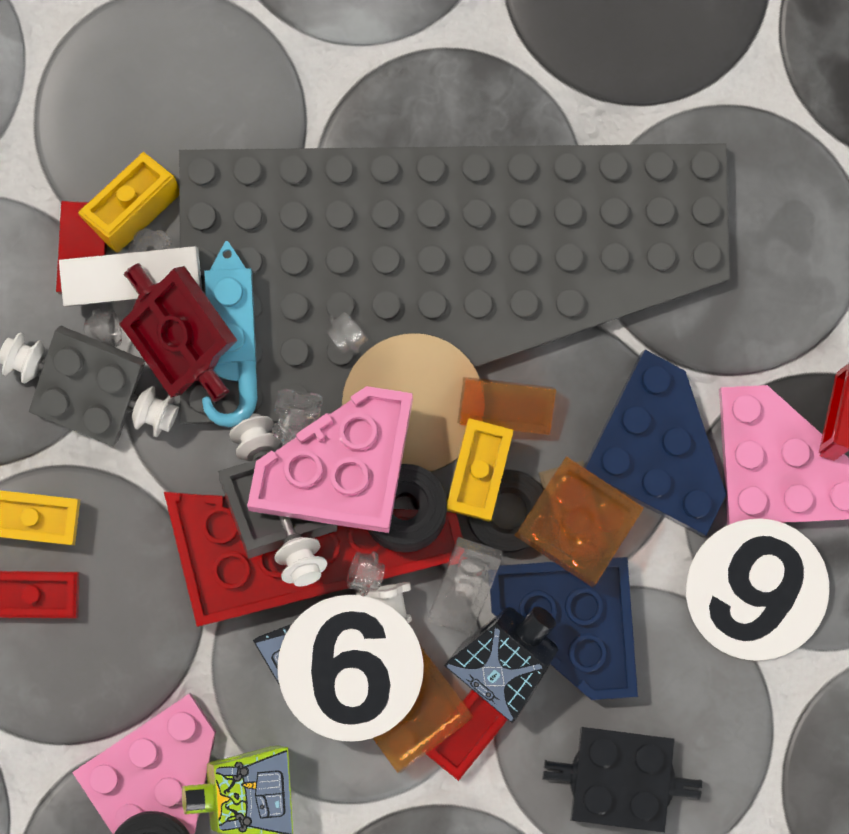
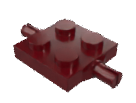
[119,263,238,402]

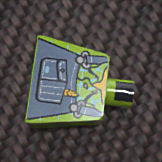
[182,745,293,834]

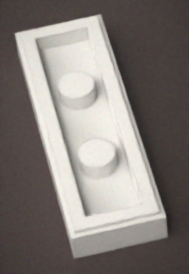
[59,246,202,306]

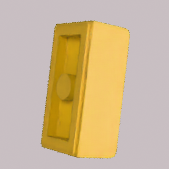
[78,152,179,253]

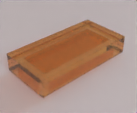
[457,377,556,435]

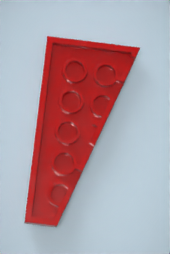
[164,492,468,627]

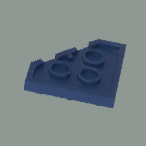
[581,350,726,536]
[488,557,638,700]

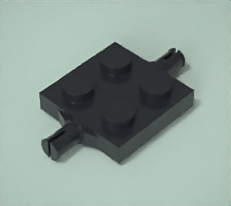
[542,727,702,833]

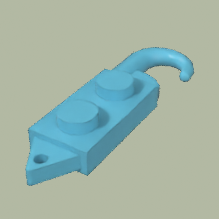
[202,241,258,428]

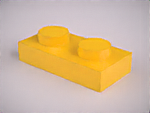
[447,418,514,522]
[0,490,80,546]

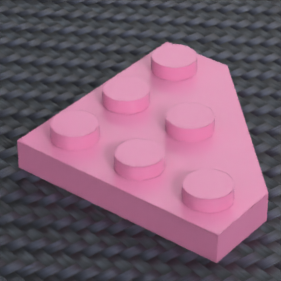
[719,385,849,525]
[247,386,413,533]
[72,693,216,834]

